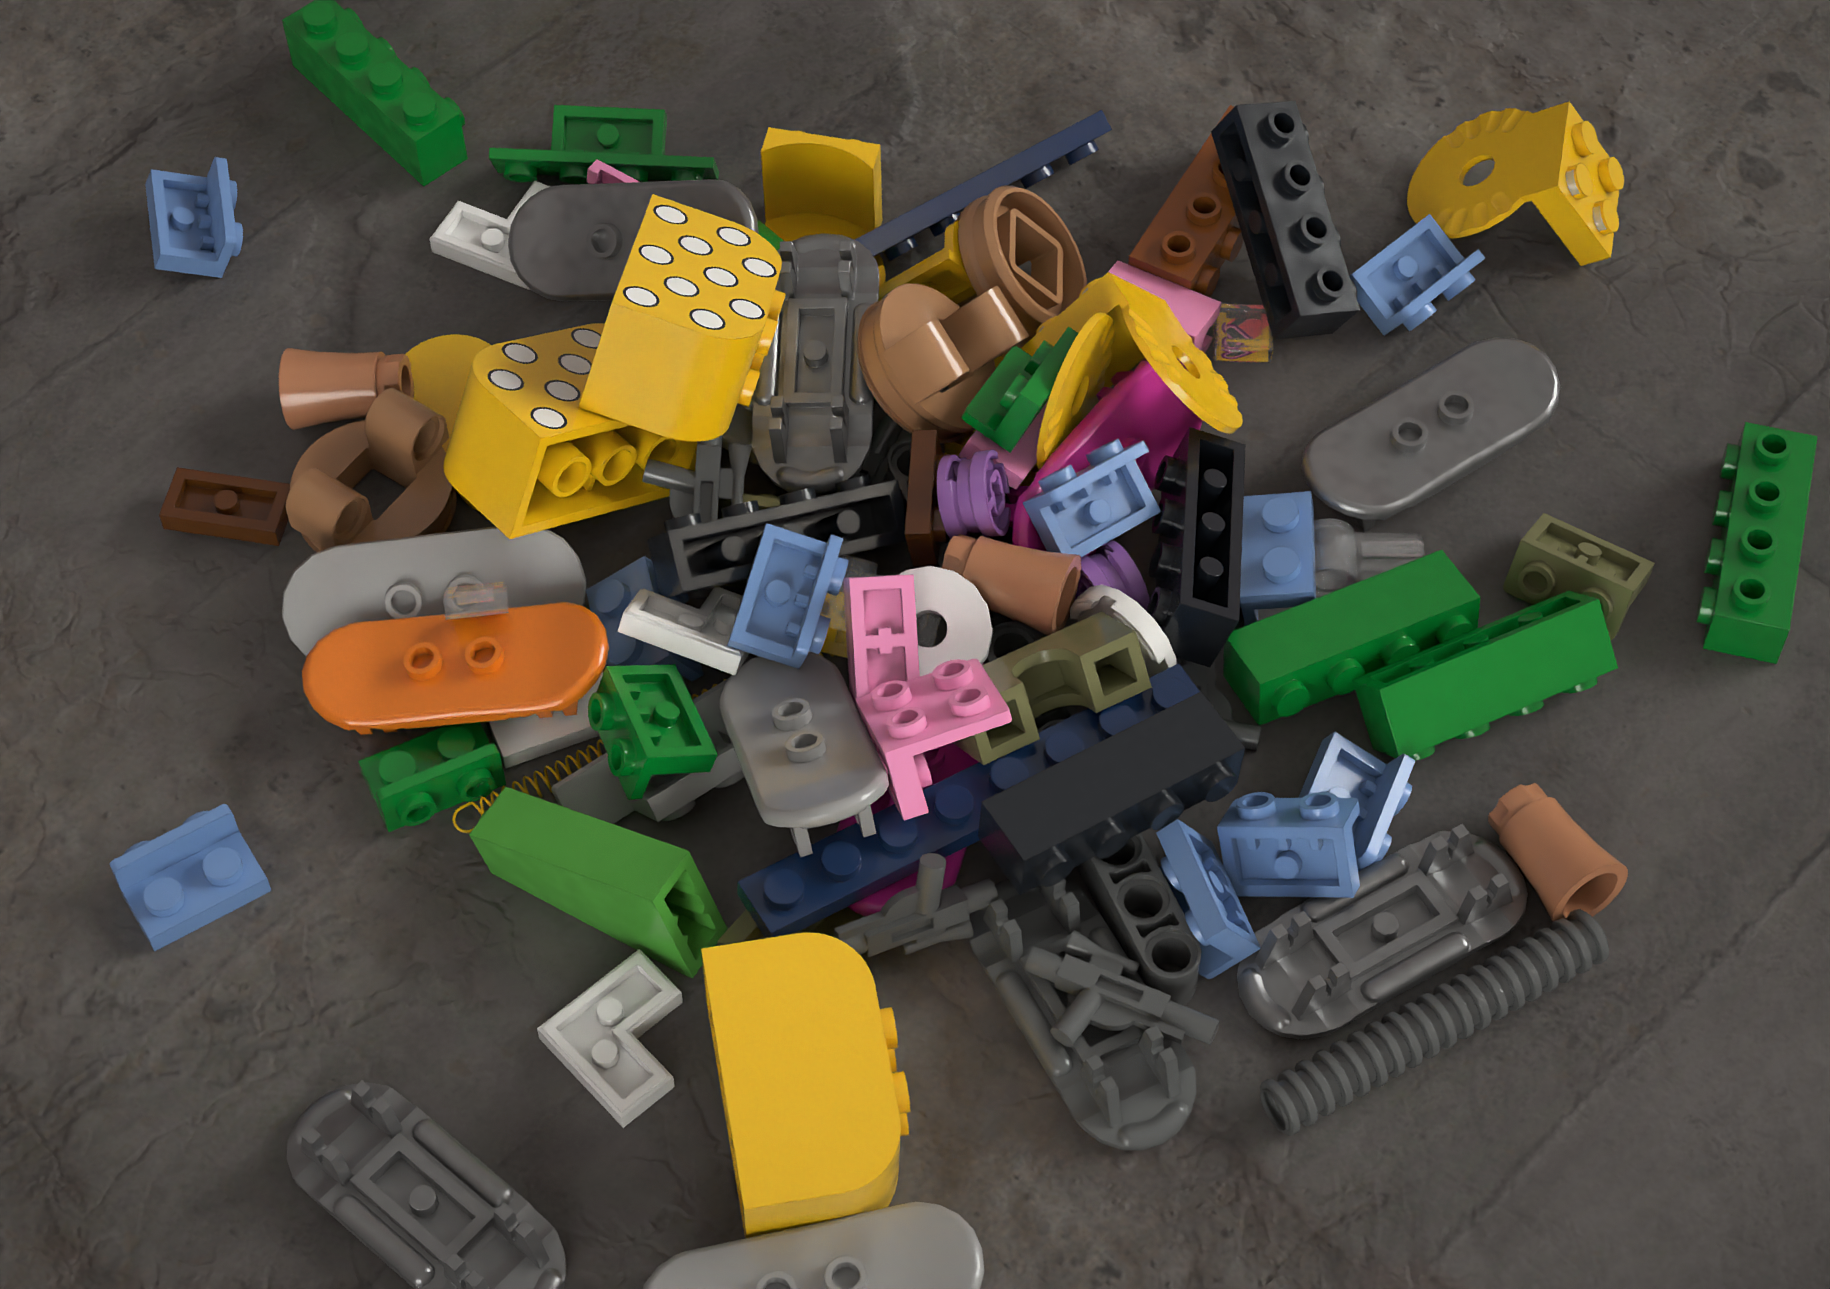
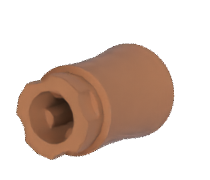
[279,348,414,430]
[941,534,1081,636]
[1488,783,1628,922]

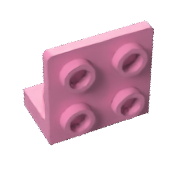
[855,659,1012,821]

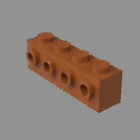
[1128,105,1244,297]

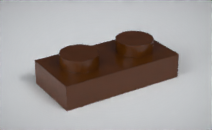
[905,430,952,567]
[159,467,290,546]

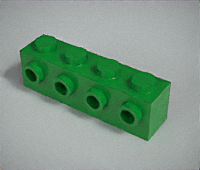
[282,0,468,187]
[1696,422,1818,664]
[1223,549,1481,726]
[1352,591,1618,761]

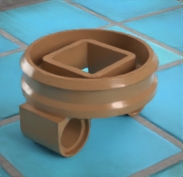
[956,185,1087,357]
[857,284,1029,443]
[286,388,457,552]

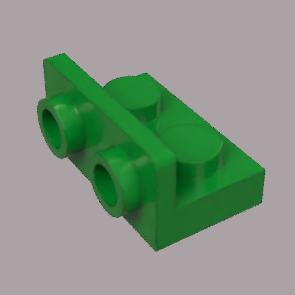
[962,327,1078,453]
[588,664,718,800]
[358,722,506,832]

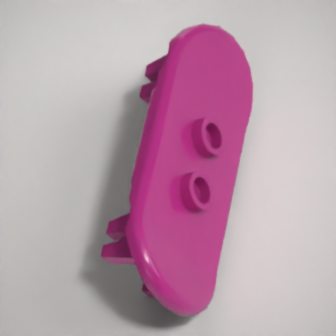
[1005,359,1203,557]

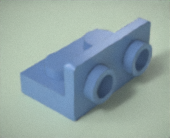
[1217,792,1360,898]
[109,804,272,952]
[1156,819,1261,979]

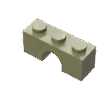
[952,611,1152,765]

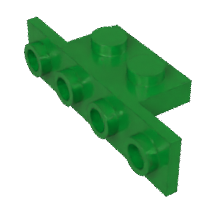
[489,105,719,185]

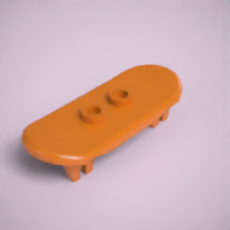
[302,602,609,735]

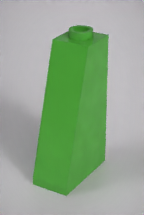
[469,787,728,978]

